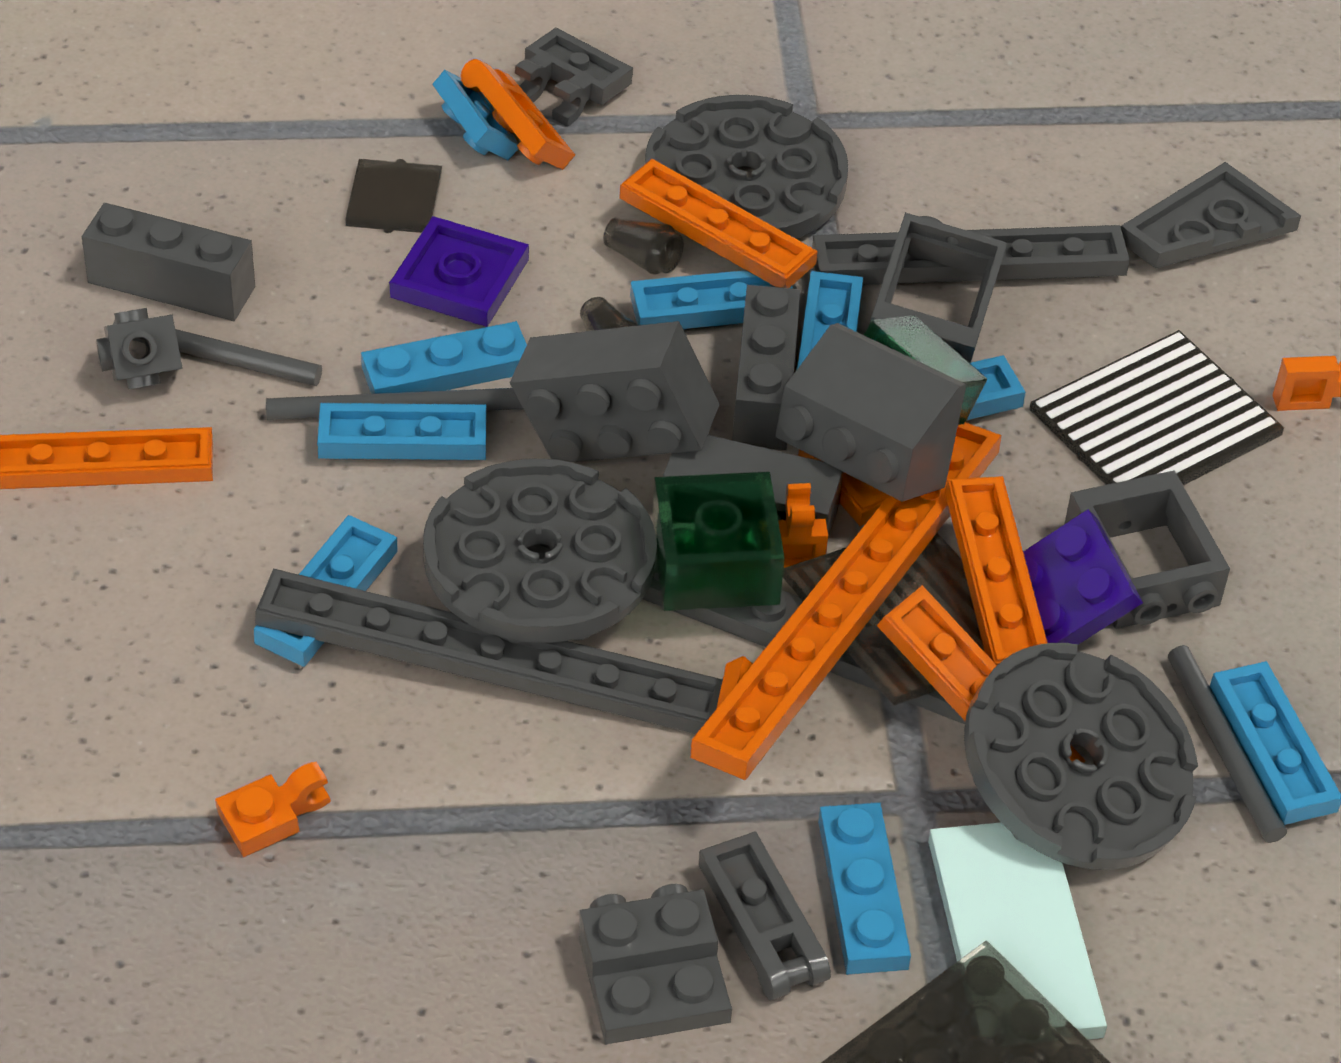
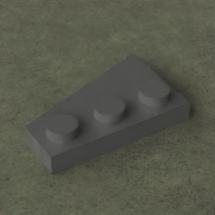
[1121,162,1301,269]

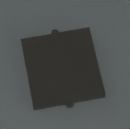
[345,159,442,233]

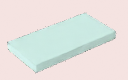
[928,822,1107,1051]

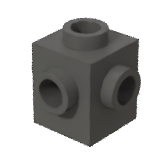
[96,308,183,389]

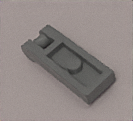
[698,831,831,1000]

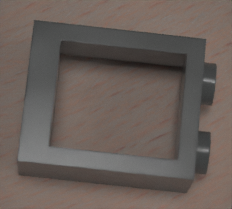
[867,212,1007,368]
[1064,470,1230,629]

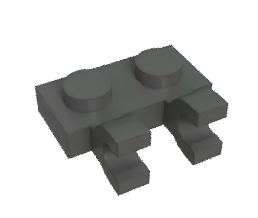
[515,27,633,127]

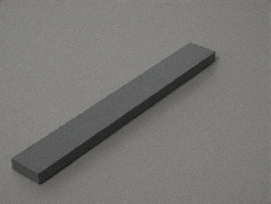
[255,568,723,734]

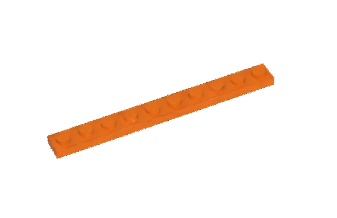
[690,420,1002,780]

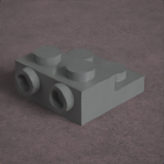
[579,884,732,1045]

